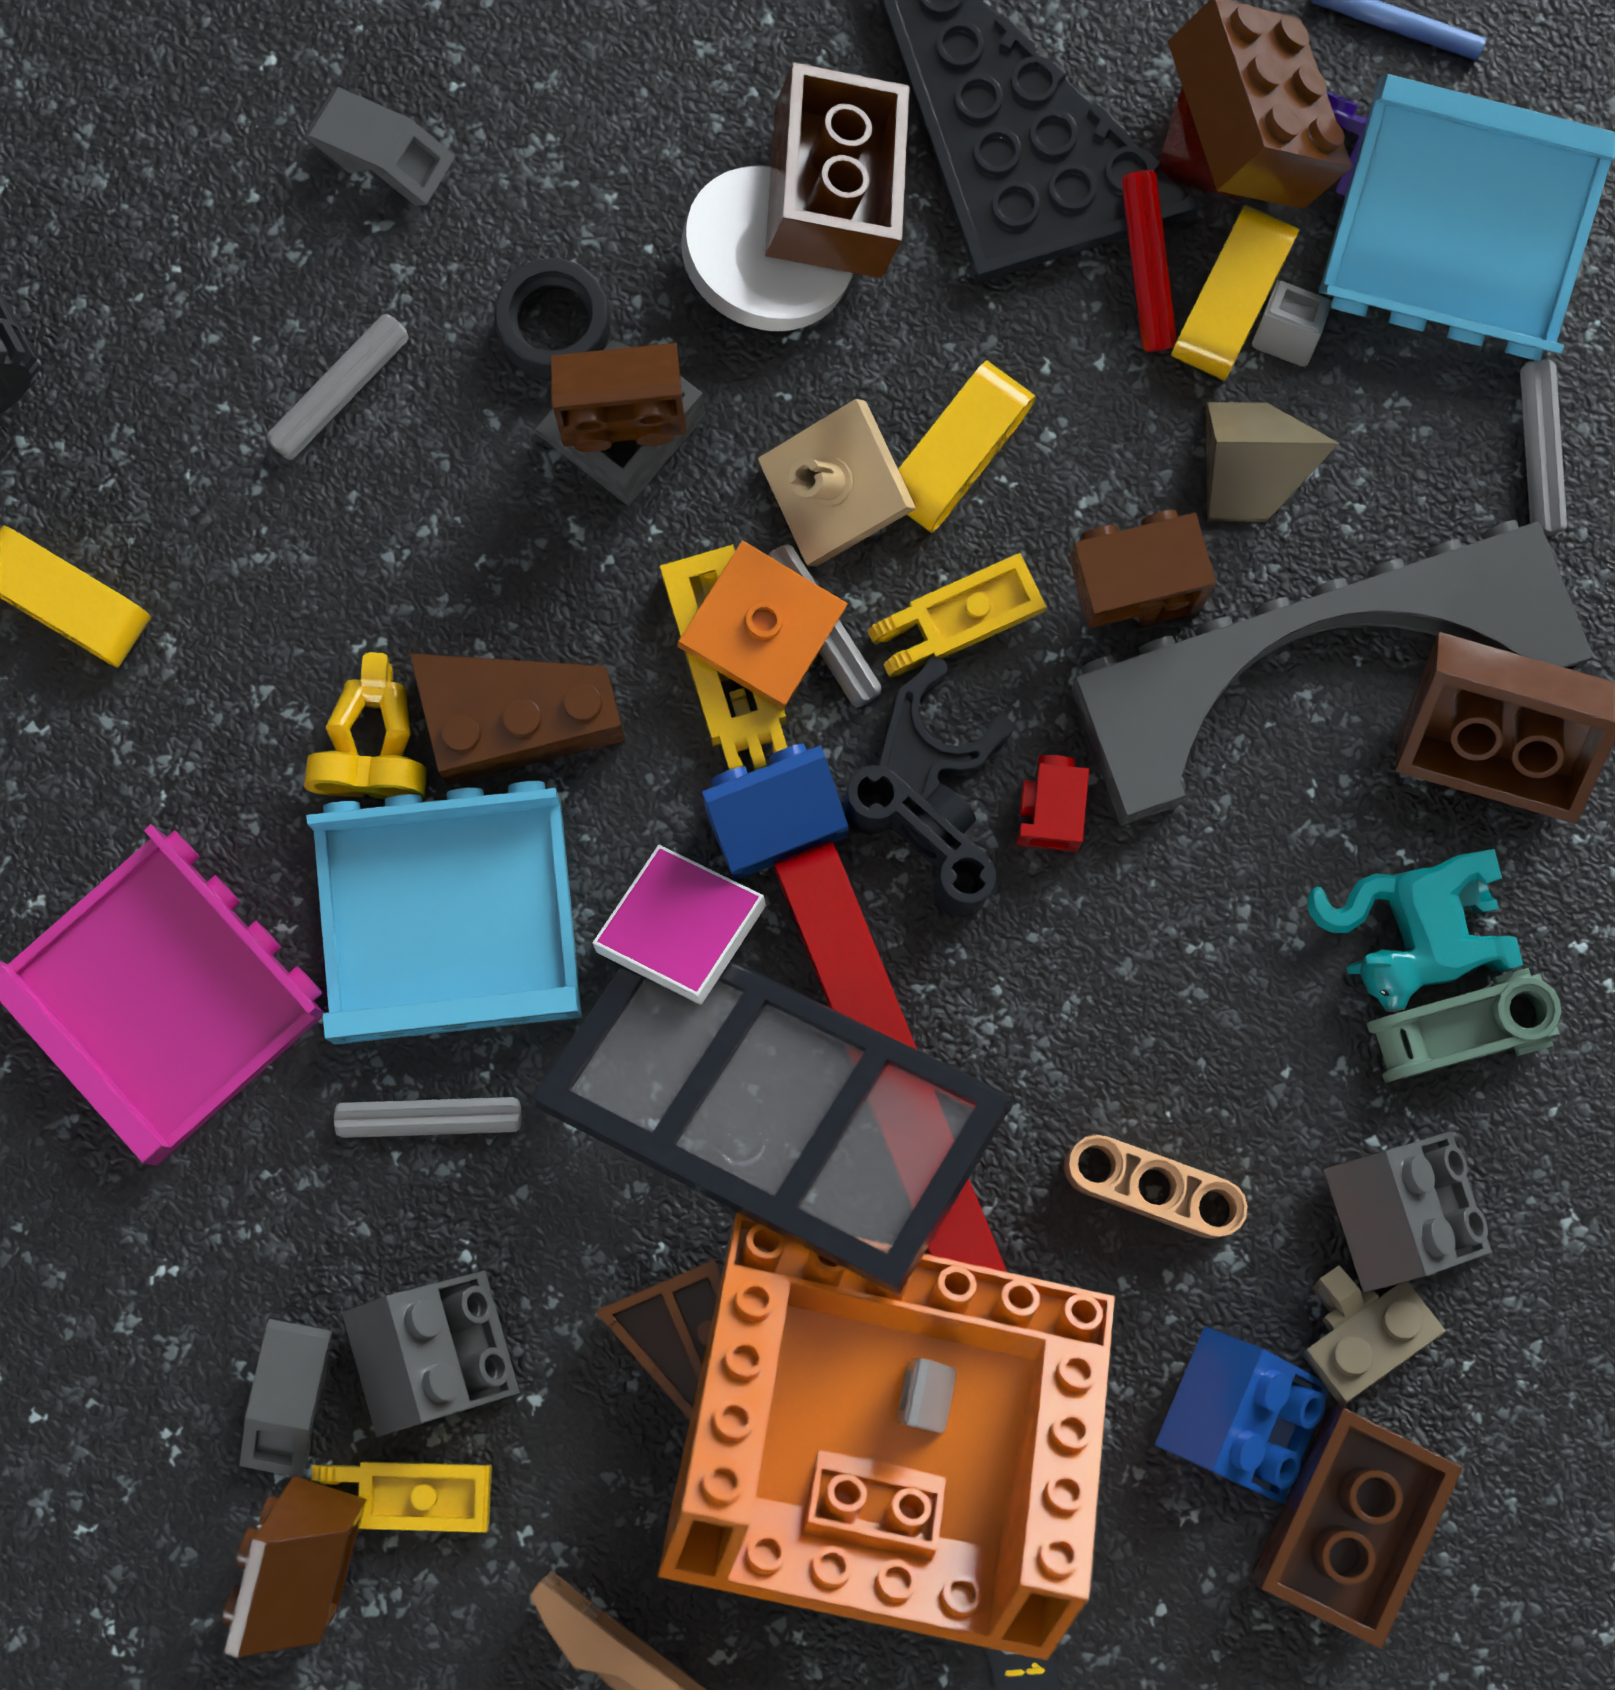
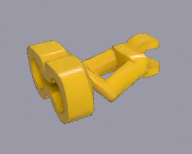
[304,652,427,800]

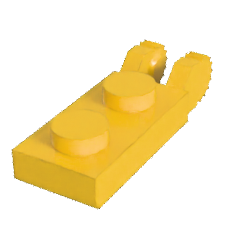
[867,553,1047,677]
[311,1461,492,1532]

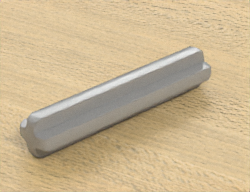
[266,314,409,460]
[1520,360,1567,537]
[768,544,881,708]
[334,1097,522,1138]

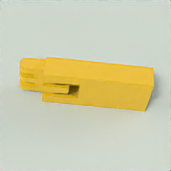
[660,545,787,771]

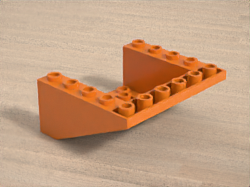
[658,1212,1115,1660]

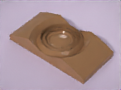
[531,1571,707,1690]

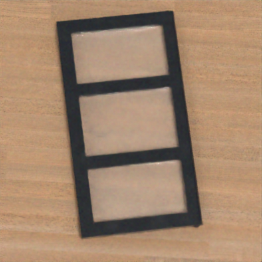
[532,960,1013,1296]

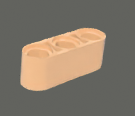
[1064,1135,1248,1239]

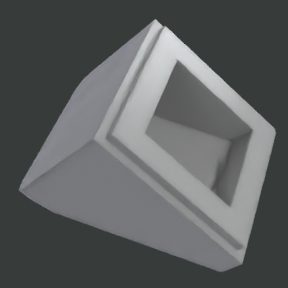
[1252,280,1332,367]
[896,1358,956,1433]

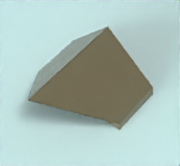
[1206,402,1339,522]

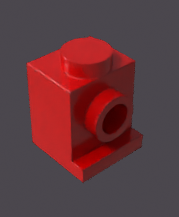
[1016,755,1089,852]

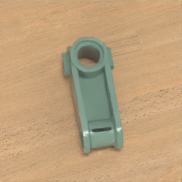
[1366,968,1562,1084]

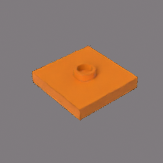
[677,540,848,710]

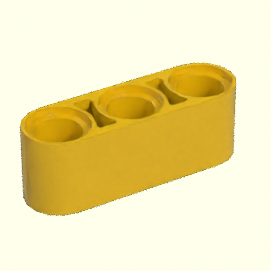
[1171,204,1300,381]
[898,361,1036,533]
[0,525,152,668]

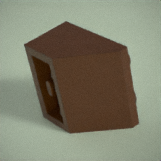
[551,343,686,452]
[222,1476,367,1657]

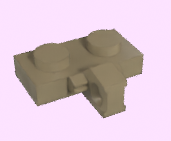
[1302,1265,1446,1407]

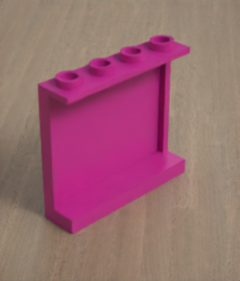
[0,824,325,1166]

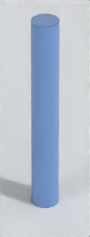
[1311,0,1486,61]

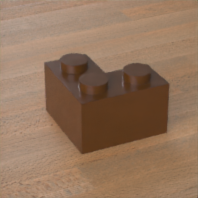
[1069,510,1216,629]

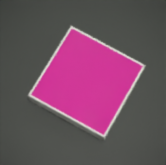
[593,845,766,1005]

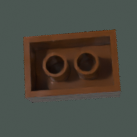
[1167,0,1352,209]
[765,62,909,278]
[1396,632,1615,824]
[1250,1406,1463,1649]

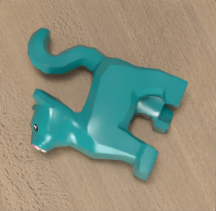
[1307,849,1523,1012]

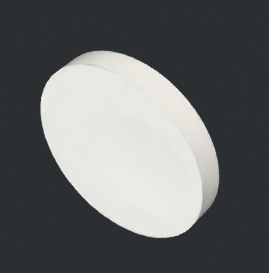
[681,166,853,331]

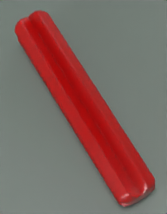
[1122,170,1177,352]

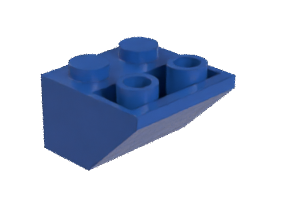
[702,744,848,881]
[1155,1326,1329,1504]

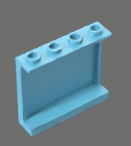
[1318,74,1615,361]
[306,781,582,1045]

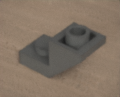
[304,87,455,206]
[239,1319,332,1478]

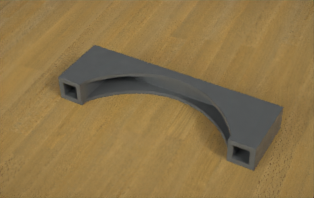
[1071,520,1593,826]

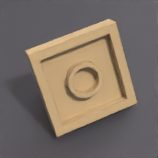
[758,399,916,567]

